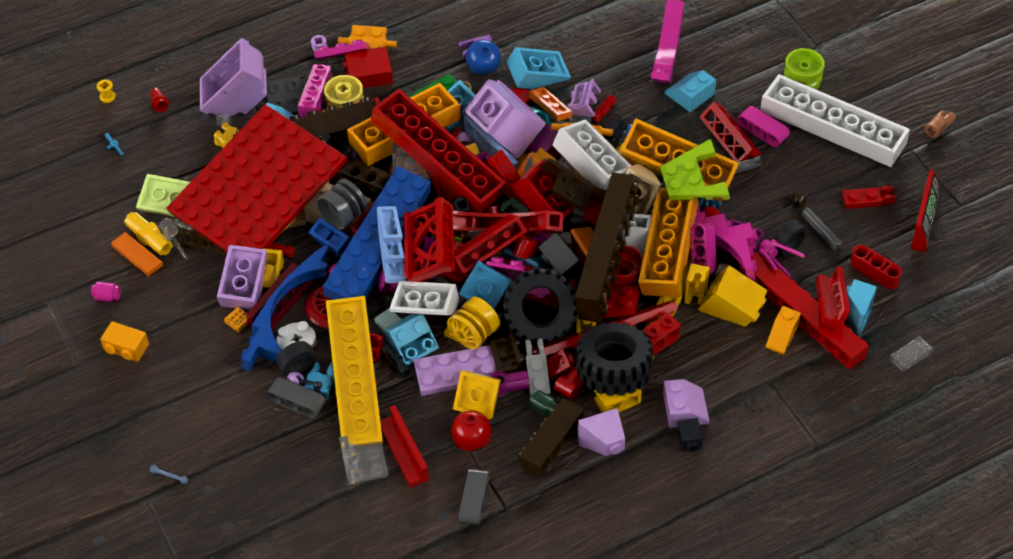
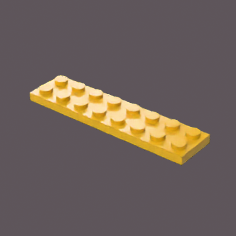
[326,296,383,449]

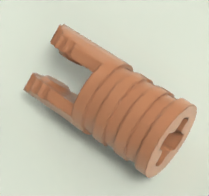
[924,110,956,138]

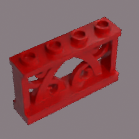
[403,197,455,282]

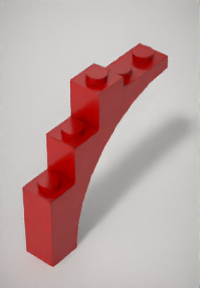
[453,210,563,236]

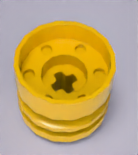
[447,296,500,350]

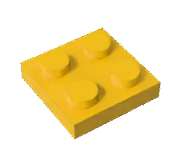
[453,370,501,419]

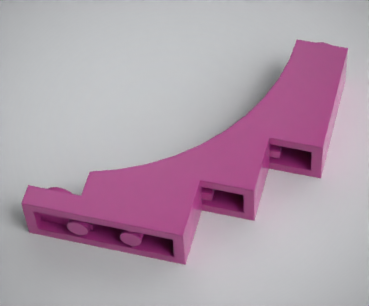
[651,0,685,84]

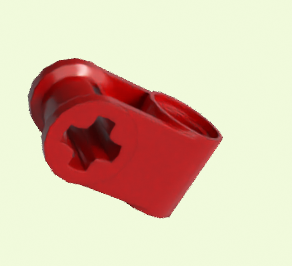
[512,234,541,259]

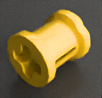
[97,79,116,103]

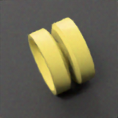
[324,75,364,109]

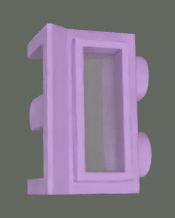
[568,79,601,117]

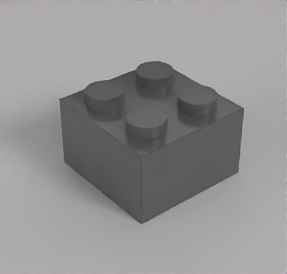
[538,233,584,281]

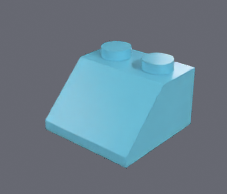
[665,70,716,112]
[845,279,877,338]

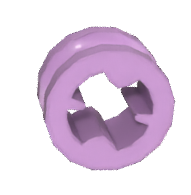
[311,35,327,51]

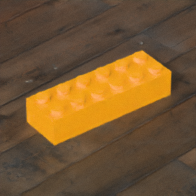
[347,83,461,166]
[620,118,739,203]
[638,188,699,297]

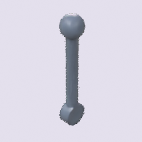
[150,465,188,484]

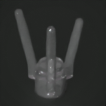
[159,218,193,260]

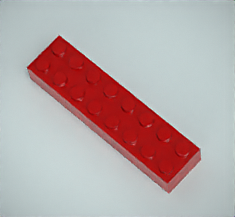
[371,89,506,213]

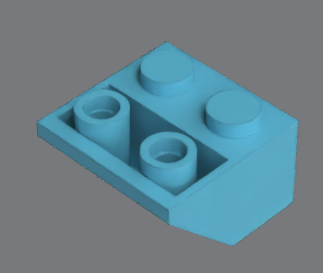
[382,313,439,365]

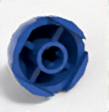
[466,39,501,76]

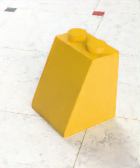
[698,265,767,327]

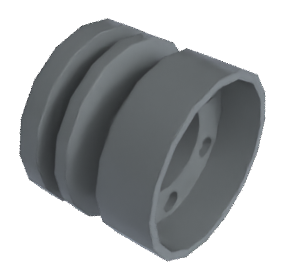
[316,179,367,230]

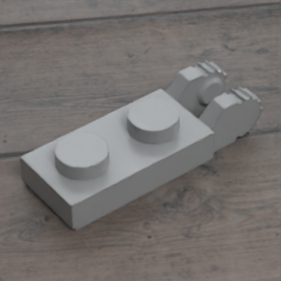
[525,338,550,396]

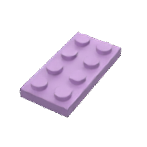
[413,345,497,396]

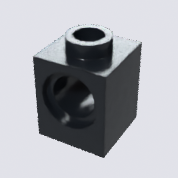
[677,418,703,452]

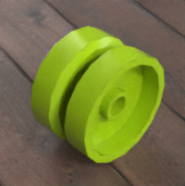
[783,48,824,90]

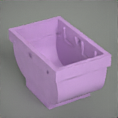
[200,38,267,117]
[465,79,546,159]

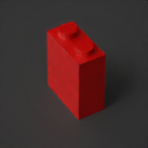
[342,47,393,88]

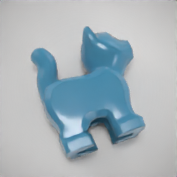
[304,362,335,401]

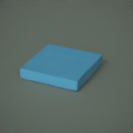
[458,260,512,309]

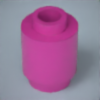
[91,281,121,302]

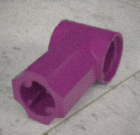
[489,371,529,397]

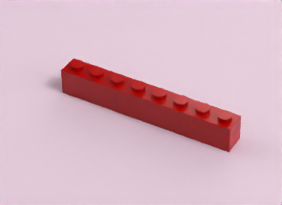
[740,251,869,370]

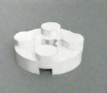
[277,321,317,359]

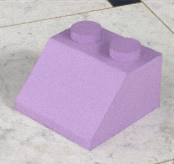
[663,379,709,428]

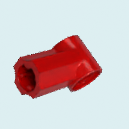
[554,366,584,400]

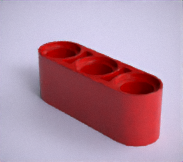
[850,245,902,289]

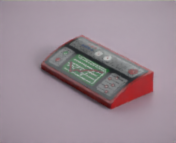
[910,169,940,252]

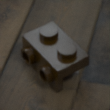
[490,330,525,374]

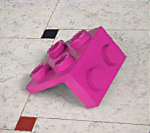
[486,256,526,284]

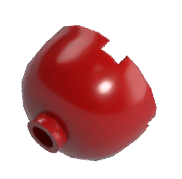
[451,410,492,452]

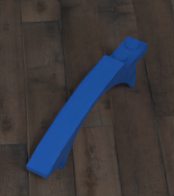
[241,245,328,371]

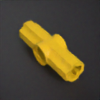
[124,212,173,256]

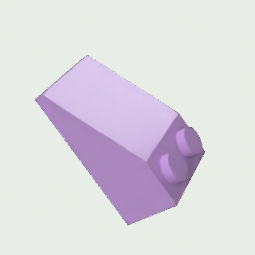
[217,245,267,310]

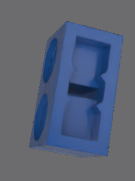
[308,218,351,256]

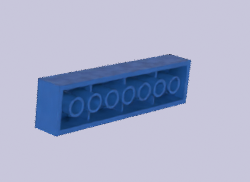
[323,166,431,300]

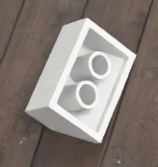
[389,281,459,315]

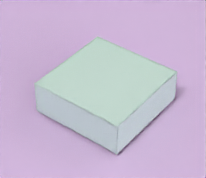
[375,308,401,329]

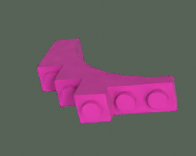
[694,205,758,280]

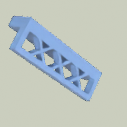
[464,114,519,169]

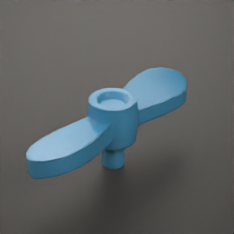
[104,133,124,155]

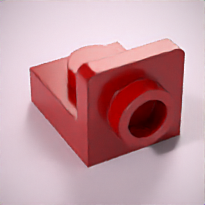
[546,349,576,379]

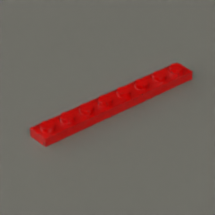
[525,300,678,355]

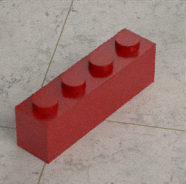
[454,214,527,274]

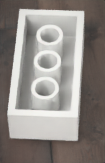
[552,119,631,190]

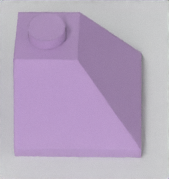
[578,408,625,456]

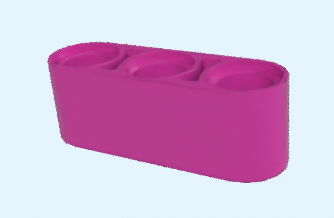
[737,106,790,147]
[690,222,717,277]

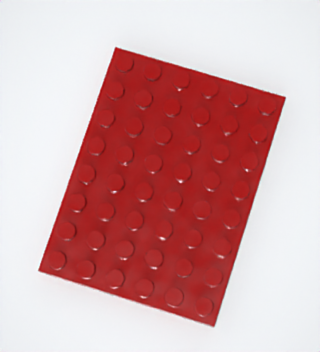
[166,104,348,252]

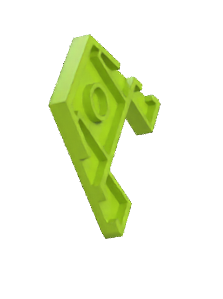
[660,139,730,200]

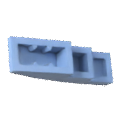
[377,206,406,283]

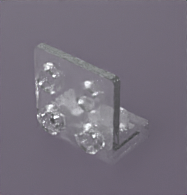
[339,436,388,485]

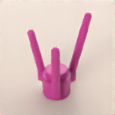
[758,239,805,278]

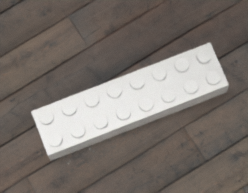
[760,74,910,167]

